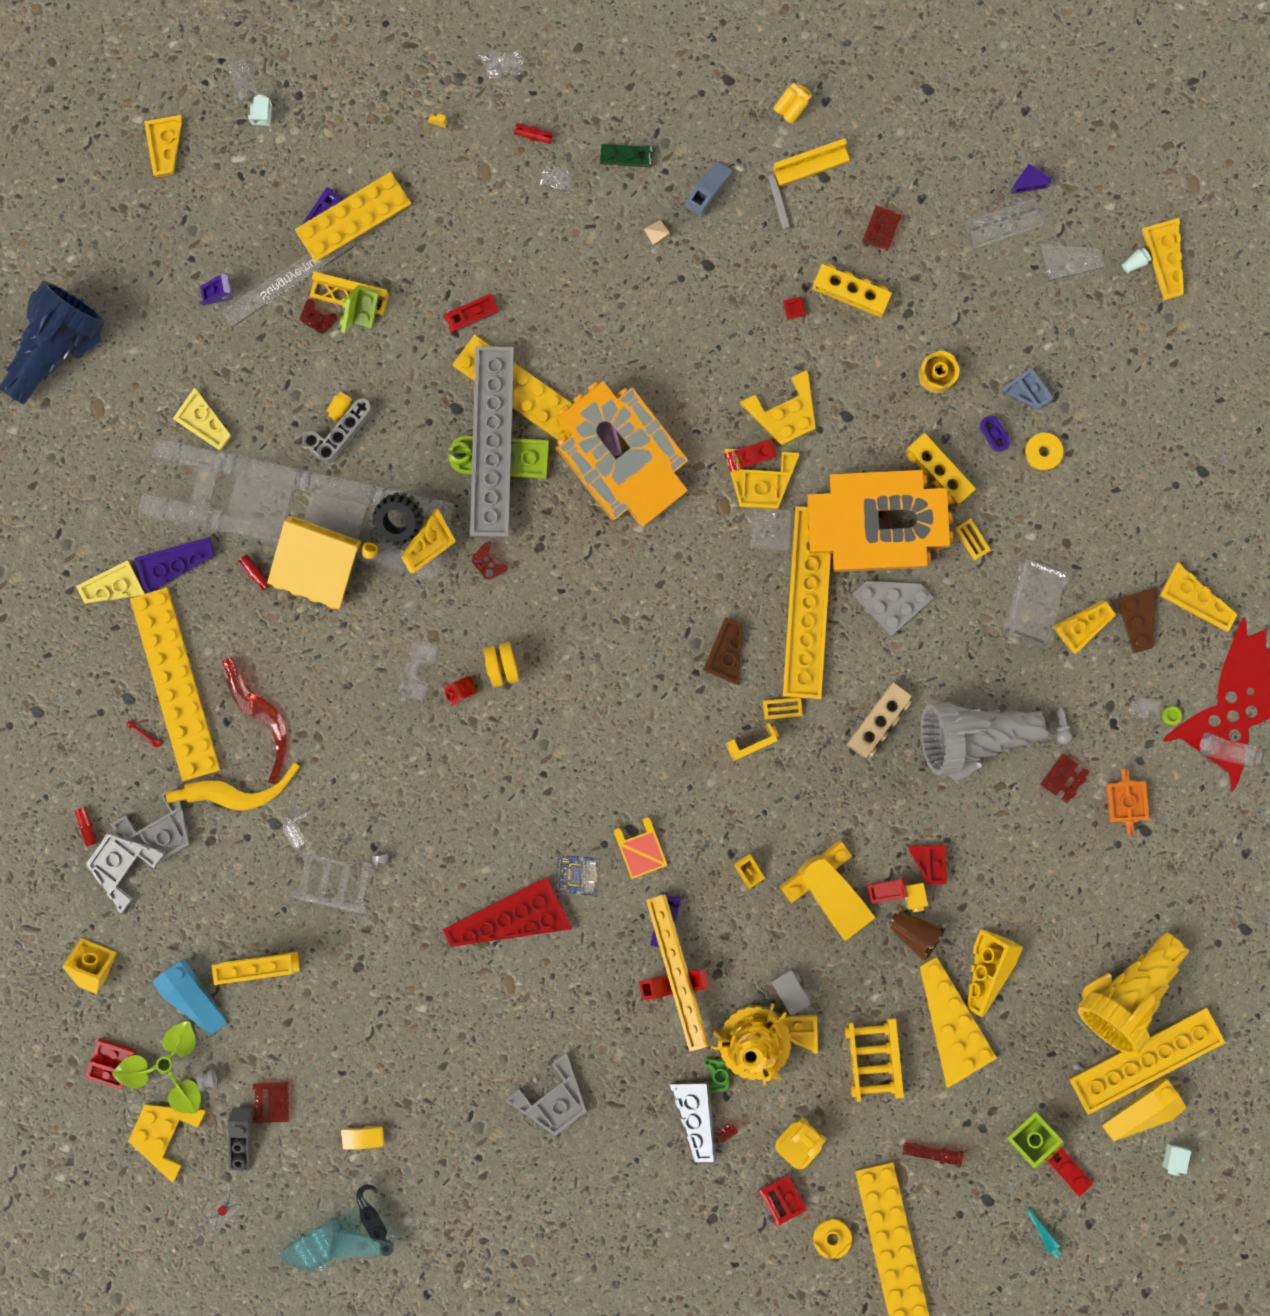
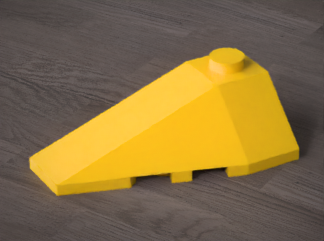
[967,929,1023,1017]
[1101,1077,1187,1141]

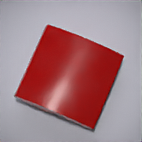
[85,1038,136,1090]

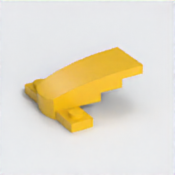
[779,840,875,941]

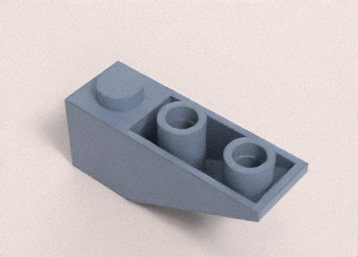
[686,161,732,217]

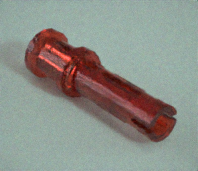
[902,1142,963,1168]

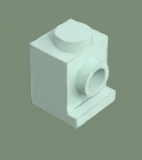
[248,95,272,126]

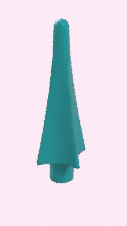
[1027,1208,1062,1258]

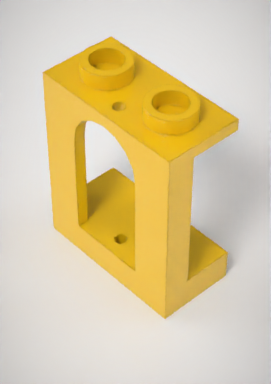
[726,723,779,761]

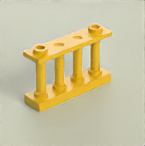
[212,952,300,985]
[845,1017,904,1102]

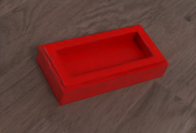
[867,878,908,904]

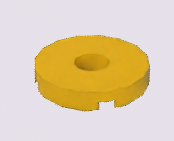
[1025,432,1063,471]
[813,1218,852,1259]

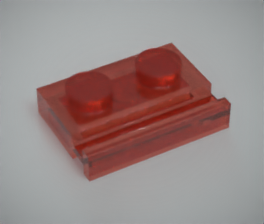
[862,205,901,251]

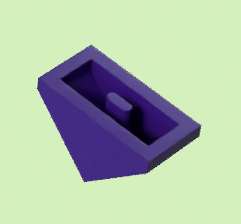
[1010,164,1052,194]

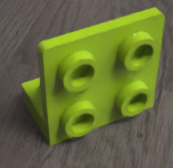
[340,285,380,333]

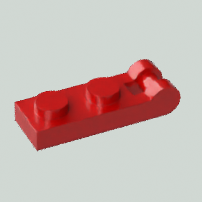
[443,293,499,333]
[724,439,777,472]
[1047,1147,1093,1197]

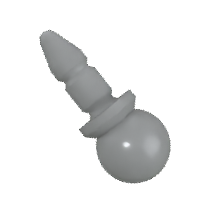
[1056,707,1072,745]

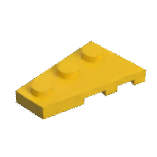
[401,509,456,573]

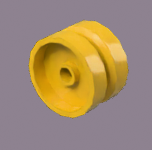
[483,641,520,688]

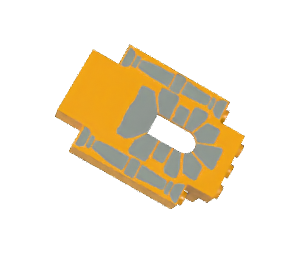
[555,381,689,526]

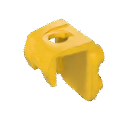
[775,1117,827,1169]

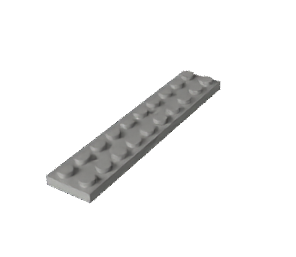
[470,346,514,537]

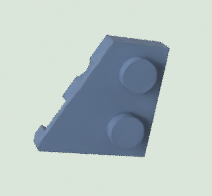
[1001,368,1053,410]

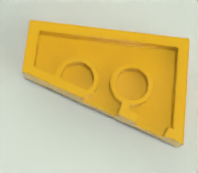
[144,115,183,178]
[1052,600,1116,654]

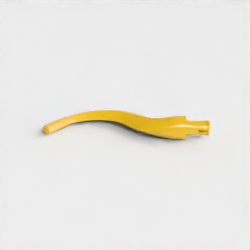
[166,762,300,811]

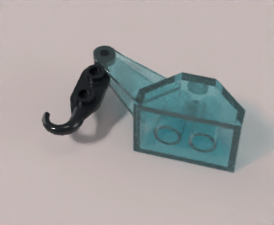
[279,1184,394,1272]

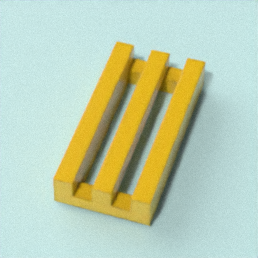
[954,518,991,561]
[762,698,803,720]

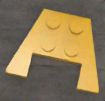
[740,370,816,446]
[725,449,799,510]
[128,1104,207,1182]

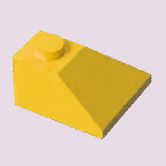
[63,938,117,994]

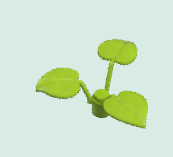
[112,1021,201,1114]

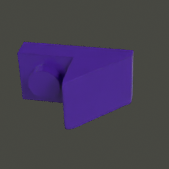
[200,274,232,305]

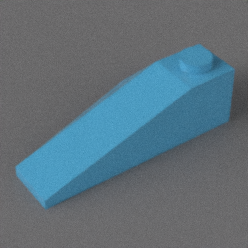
[152,959,228,1035]

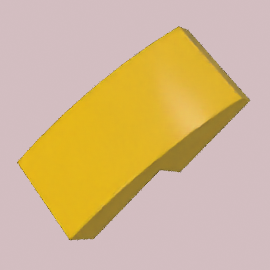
[341,1126,385,1149]

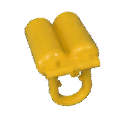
[773,83,812,124]

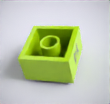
[1007,1112,1066,1170]

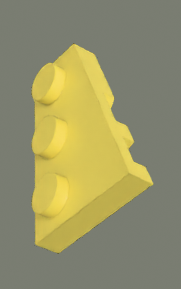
[173,388,231,451]
[76,560,145,604]

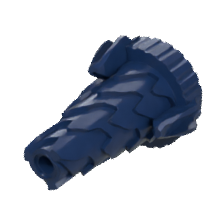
[0,281,105,404]

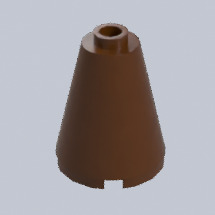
[889,912,945,962]

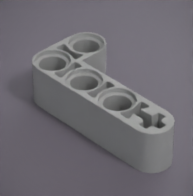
[302,399,372,463]

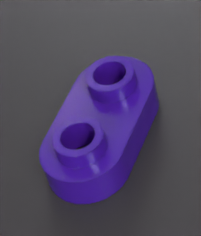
[980,416,1010,452]

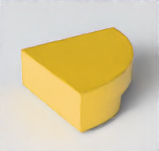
[428,114,447,128]

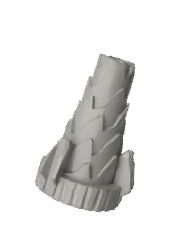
[920,702,1048,781]

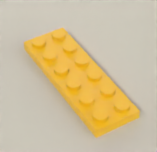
[295,172,411,263]

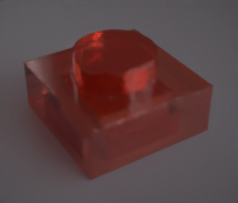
[717,1123,738,1143]

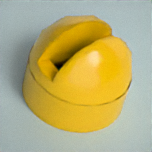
[362,542,378,559]

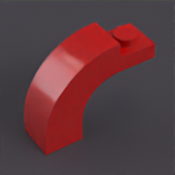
[639,969,709,1000]

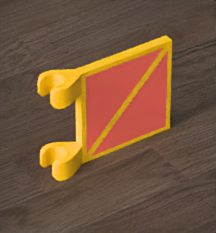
[614,817,668,879]

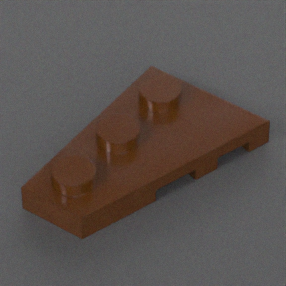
[1117,588,1155,654]
[703,617,743,685]

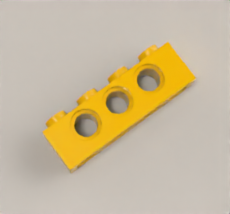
[812,264,892,318]
[905,433,976,507]

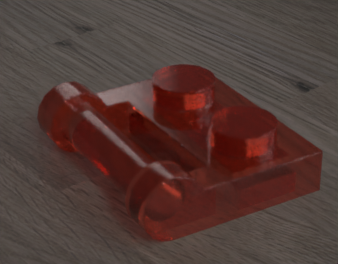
[253,1081,289,1123]

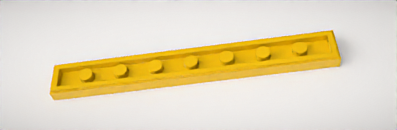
[646,894,709,1052]

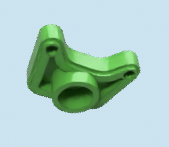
[703,1058,730,1094]

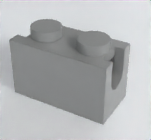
[770,969,812,1016]

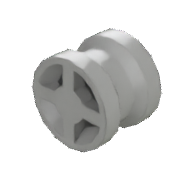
[196,1069,217,1091]

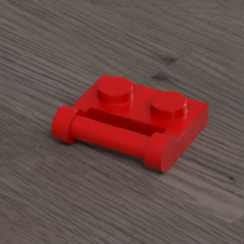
[757,1174,807,1226]

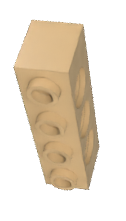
[846,682,912,759]

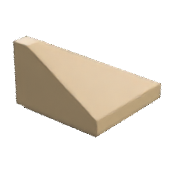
[644,220,670,245]

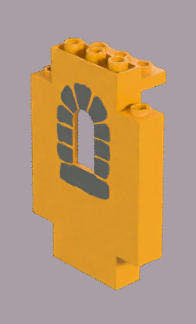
[807,470,953,572]

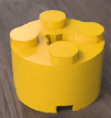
[918,351,960,393]

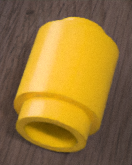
[326,392,352,422]

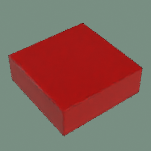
[783,297,806,320]

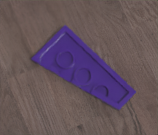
[135,537,215,594]

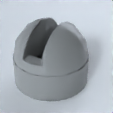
[372,852,388,867]

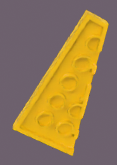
[919,957,997,1088]

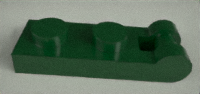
[600,144,654,167]

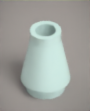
[1122,248,1152,274]

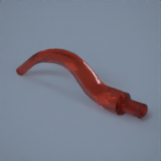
[222,657,287,785]

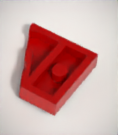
[908,845,947,885]

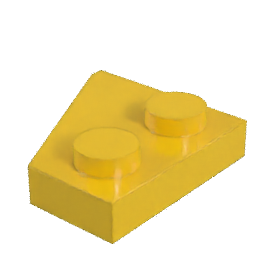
[783,1015,818,1054]

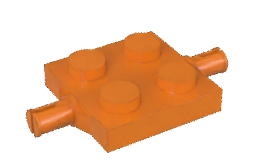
[1106,769,1149,835]

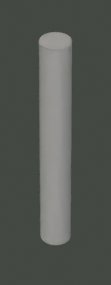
[768,174,790,230]

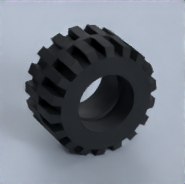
[372,492,424,545]

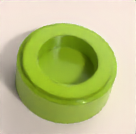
[1161,706,1182,726]

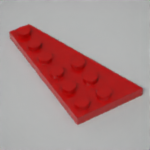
[442,877,572,947]

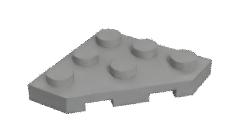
[852,581,933,637]

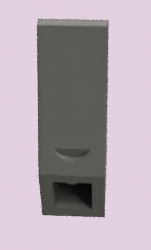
[228,1107,253,1171]

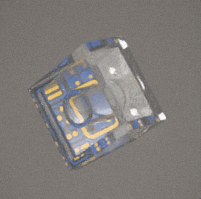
[554,854,601,897]

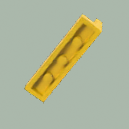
[773,138,850,187]
[310,271,389,316]

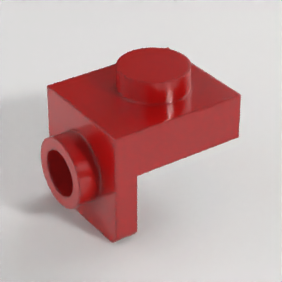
[444,675,478,705]

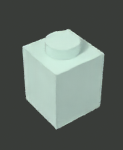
[1162,1144,1191,1176]

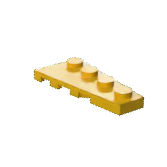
[1142,218,1184,301]
[1159,562,1237,632]

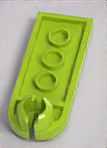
[448,436,549,479]

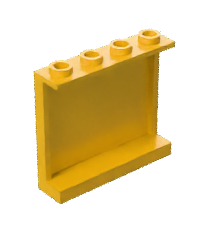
[267,516,362,609]

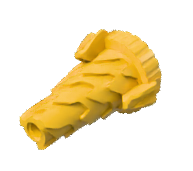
[1078,933,1190,1056]
[711,1003,792,1087]

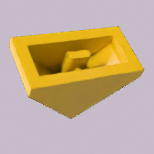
[733,853,765,889]

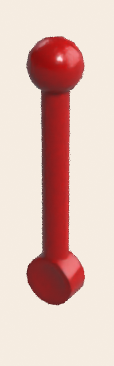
[126,721,161,748]

